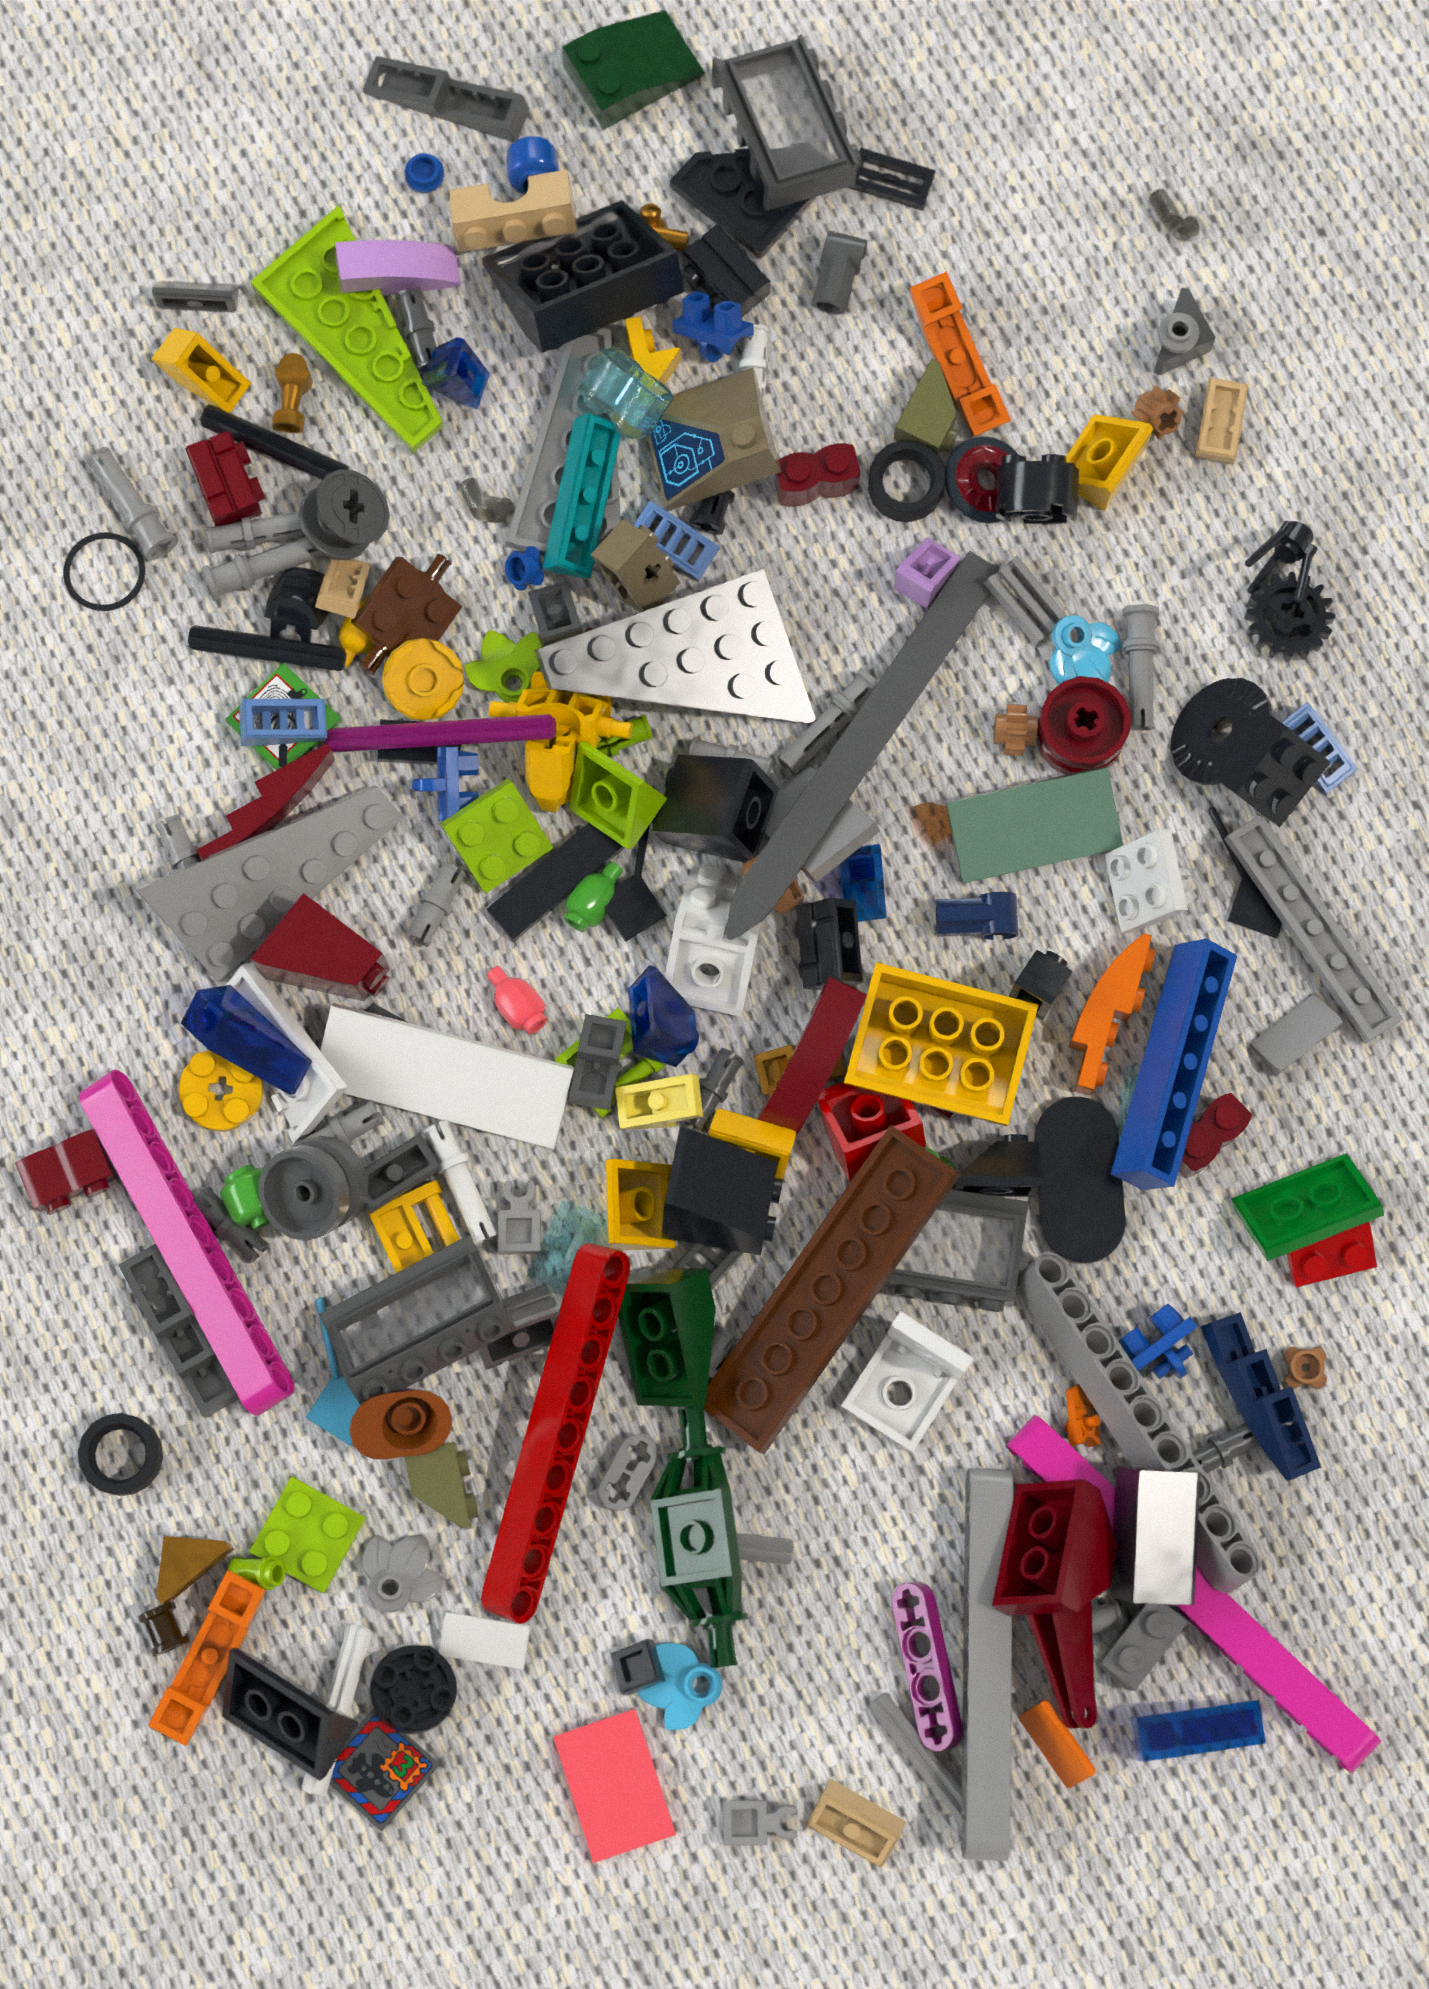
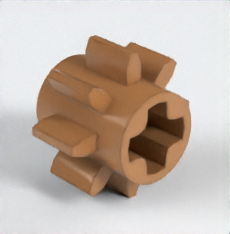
[1131,386,1185,440]
[993,704,1037,756]

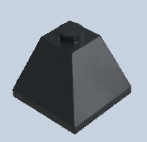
[951,1134,1042,1197]

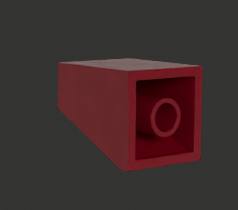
[251,893,390,1002]

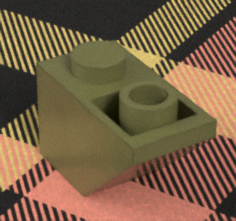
[405,1442,479,1530]

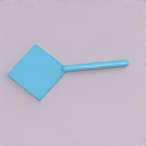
[306,1297,360,1446]

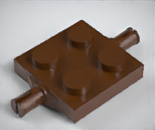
[350,553,462,675]

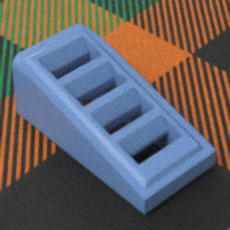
[634,501,720,582]
[239,699,327,746]
[1281,702,1358,795]

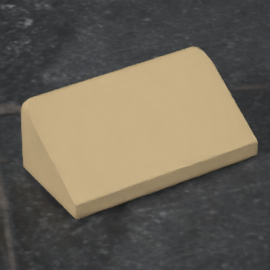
[805,1779,906,1868]

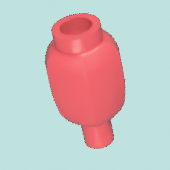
[486,966,548,1035]

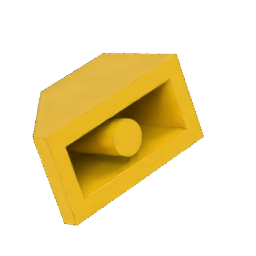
[151,328,251,413]

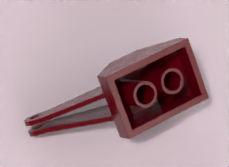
[992,1479,1118,1729]

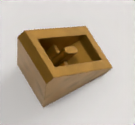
[156,1536,235,1604]

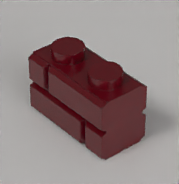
[185,431,266,526]

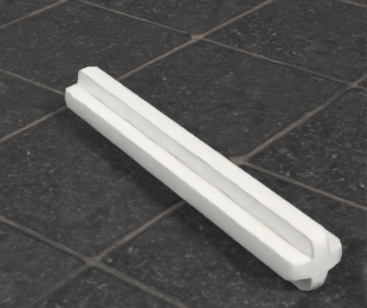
[302,1624,371,1796]

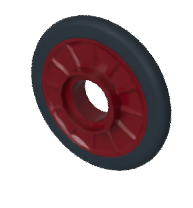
[945,436,1019,523]

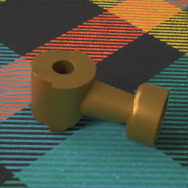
[272,353,313,434]

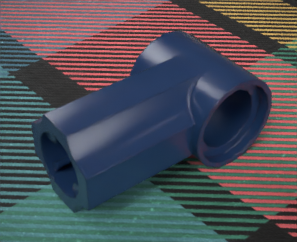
[936,892,1019,940]

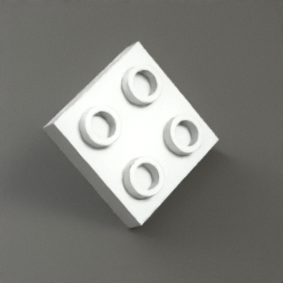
[1105,830,1192,933]

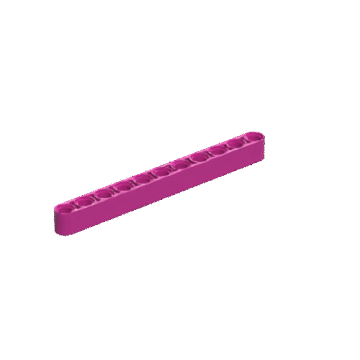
[1005,1415,1381,1774]

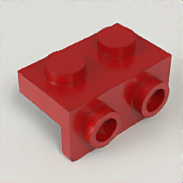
[1287,1221,1377,1288]

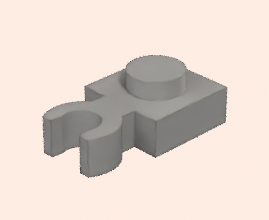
[498,1181,541,1255]
[723,1800,798,1846]

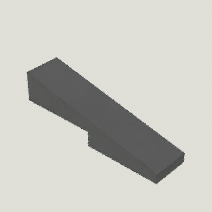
[363,56,530,142]

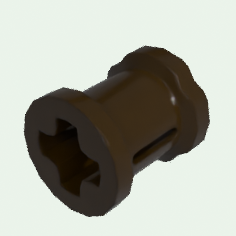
[138,1602,190,1657]

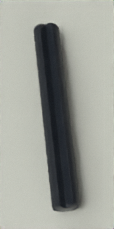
[200,405,349,480]
[188,625,347,671]

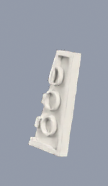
[220,963,348,1144]

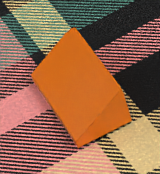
[1018,1699,1096,1788]

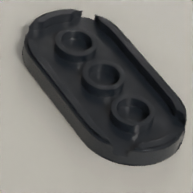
[1034,1097,1126,1264]

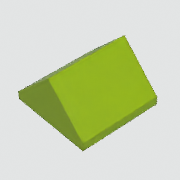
[569,741,667,850]

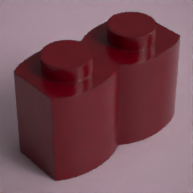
[774,443,861,507]
[1179,1093,1252,1178]
[15,1129,117,1215]

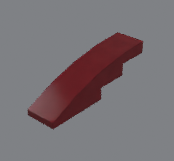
[197,743,335,860]

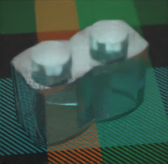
[578,346,675,440]

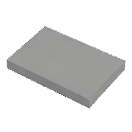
[763,765,880,883]

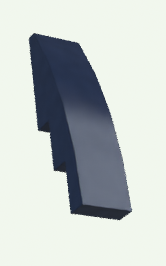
[1200,1312,1322,1481]

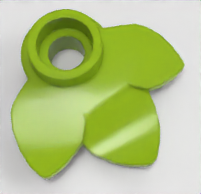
[464,630,542,703]

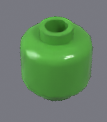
[220,1164,276,1230]

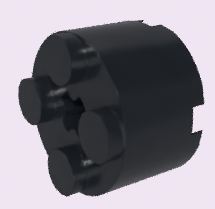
[995,454,1080,525]

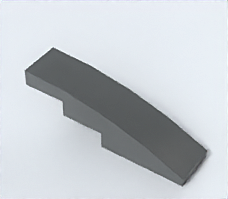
[118,1244,239,1418]

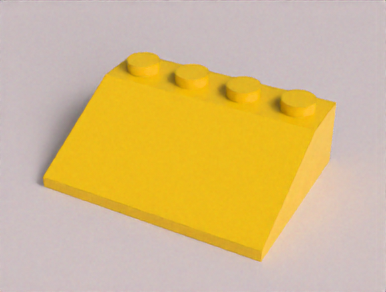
[844,962,1039,1127]

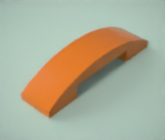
[909,271,1011,437]
[148,1570,267,1746]

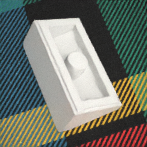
[439,1612,531,1670]

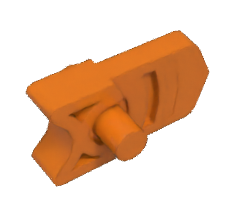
[1065,1384,1101,1447]

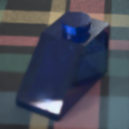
[628,965,699,1067]

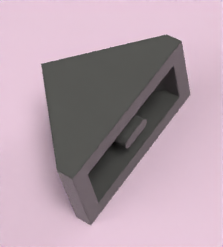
[1153,287,1216,375]

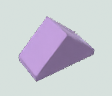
[894,537,961,609]

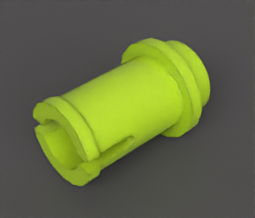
[228,1556,285,1590]

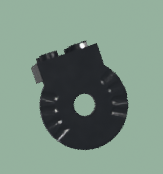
[1171,678,1331,828]

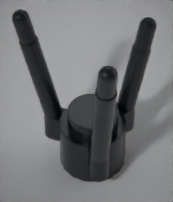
[1245,521,1318,603]

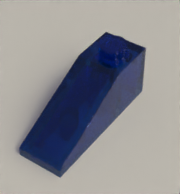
[181,985,312,1095]
[1131,1700,1266,1762]

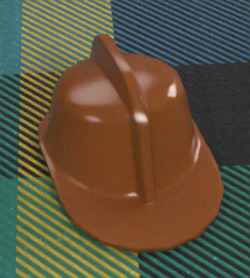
[349,1388,452,1460]

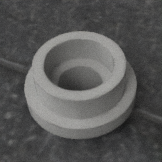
[1158,313,1199,353]

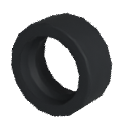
[868,440,946,522]
[78,1413,163,1496]

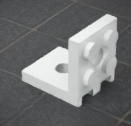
[660,865,763,1017]
[841,1311,974,1453]

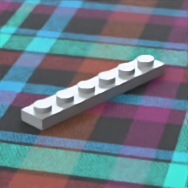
[1224,814,1403,1044]

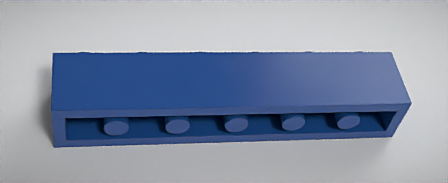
[1111,938,1237,1190]

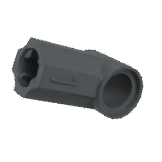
[812,230,868,315]

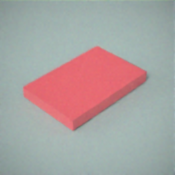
[553,1709,676,1863]

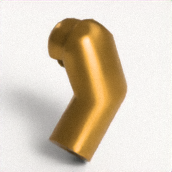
[639,203,689,251]

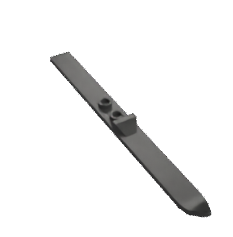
[726,551,999,940]

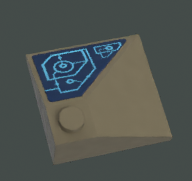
[640,367,782,511]

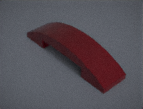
[757,976,867,1138]

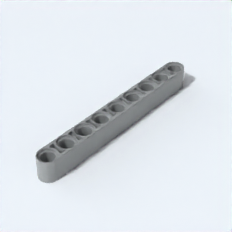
[1017,1252,1261,1593]
[961,1468,1013,1861]

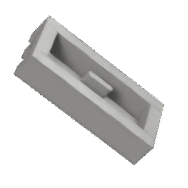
[983,555,1067,646]

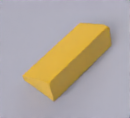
[708,1109,796,1179]

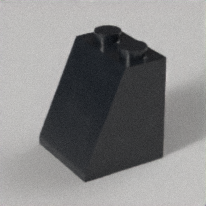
[651,755,779,863]
[661,1127,783,1255]

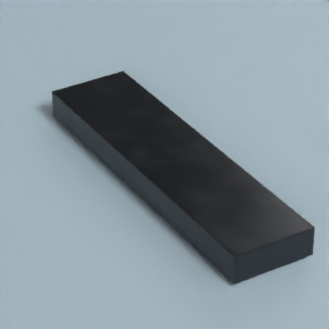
[487,823,625,942]

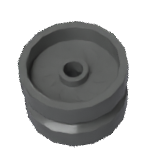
[259,1136,368,1241]

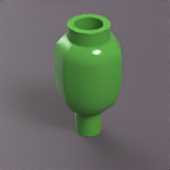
[564,861,623,932]

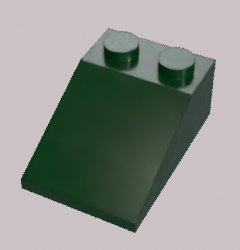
[562,10,705,130]
[618,1268,716,1407]

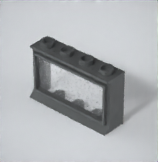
[711,34,861,211]
[883,1189,1029,1312]
[319,1234,516,1405]

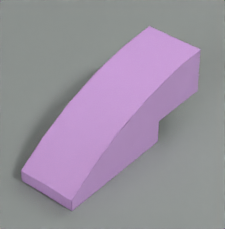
[335,240,460,295]

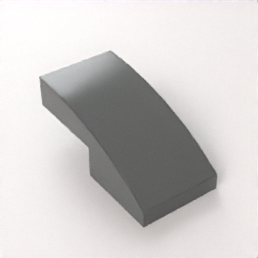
[569,1014,627,1110]

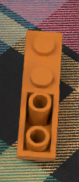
[1068,933,1156,1096]

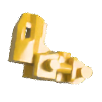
[489,671,633,813]

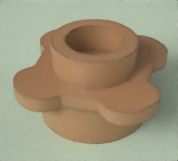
[1284,1347,1327,1389]

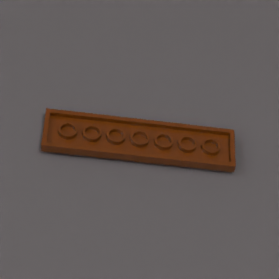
[704,1125,961,1454]

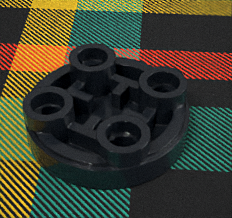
[370,1645,457,1734]

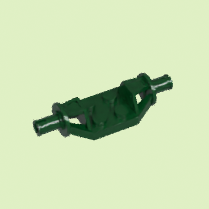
[650,1406,748,1669]

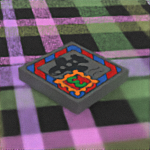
[329,1709,441,1832]

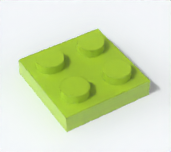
[440,778,553,894]
[249,1476,367,1594]

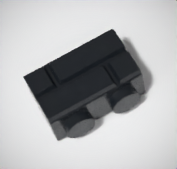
[681,225,771,318]
[795,898,863,990]

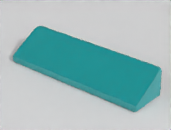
[542,413,623,579]

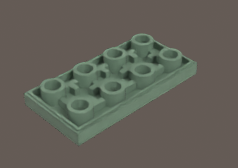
[945,766,1123,884]

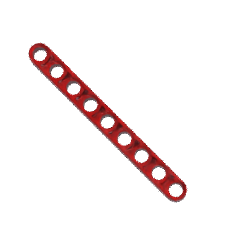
[481,1243,631,1624]

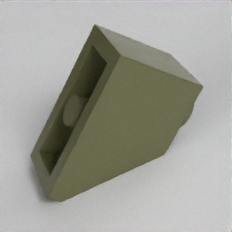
[893,359,959,456]

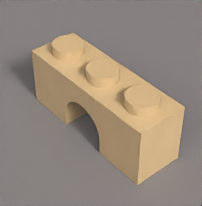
[449,170,577,252]

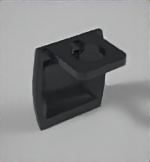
[265,567,330,642]

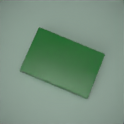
[1231,1153,1384,1262]

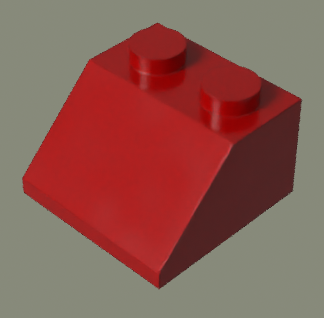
[816,1082,927,1182]

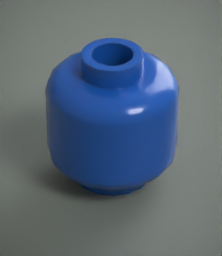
[506,136,559,195]

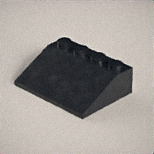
[482,200,684,353]

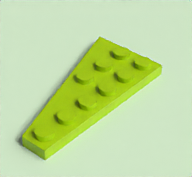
[250,205,443,453]

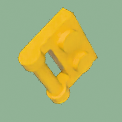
[368,1181,460,1273]

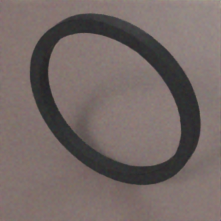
[63,532,145,611]

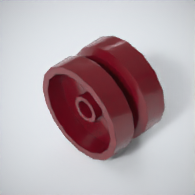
[1036,676,1131,775]

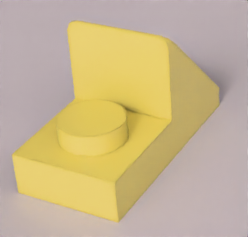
[615,1074,703,1130]

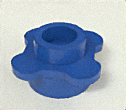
[505,546,544,591]

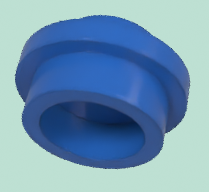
[404,153,444,193]

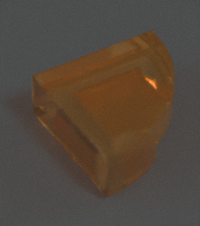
[913,802,952,845]

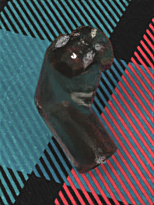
[1149,189,1200,242]

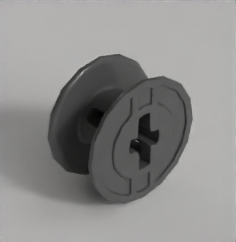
[298,469,390,560]

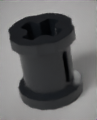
[689,490,736,535]

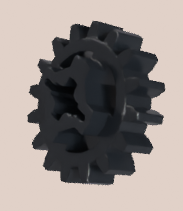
[1244,571,1336,662]

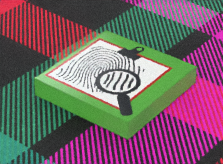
[225,663,342,770]

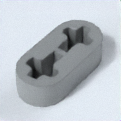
[599,1434,658,1511]

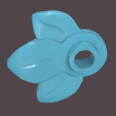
[1050,615,1122,685]
[637,1643,723,1730]

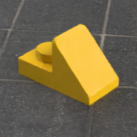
[625,316,681,406]

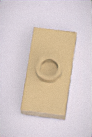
[1194,377,1249,464]
[315,558,371,619]

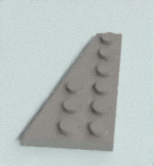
[506,328,621,572]
[134,785,404,982]

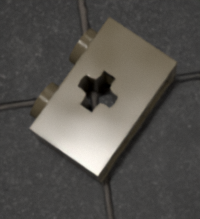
[591,519,680,612]

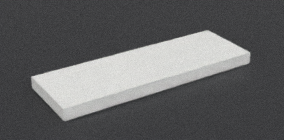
[320,1003,575,1149]

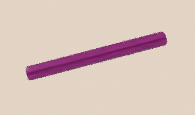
[325,714,557,752]

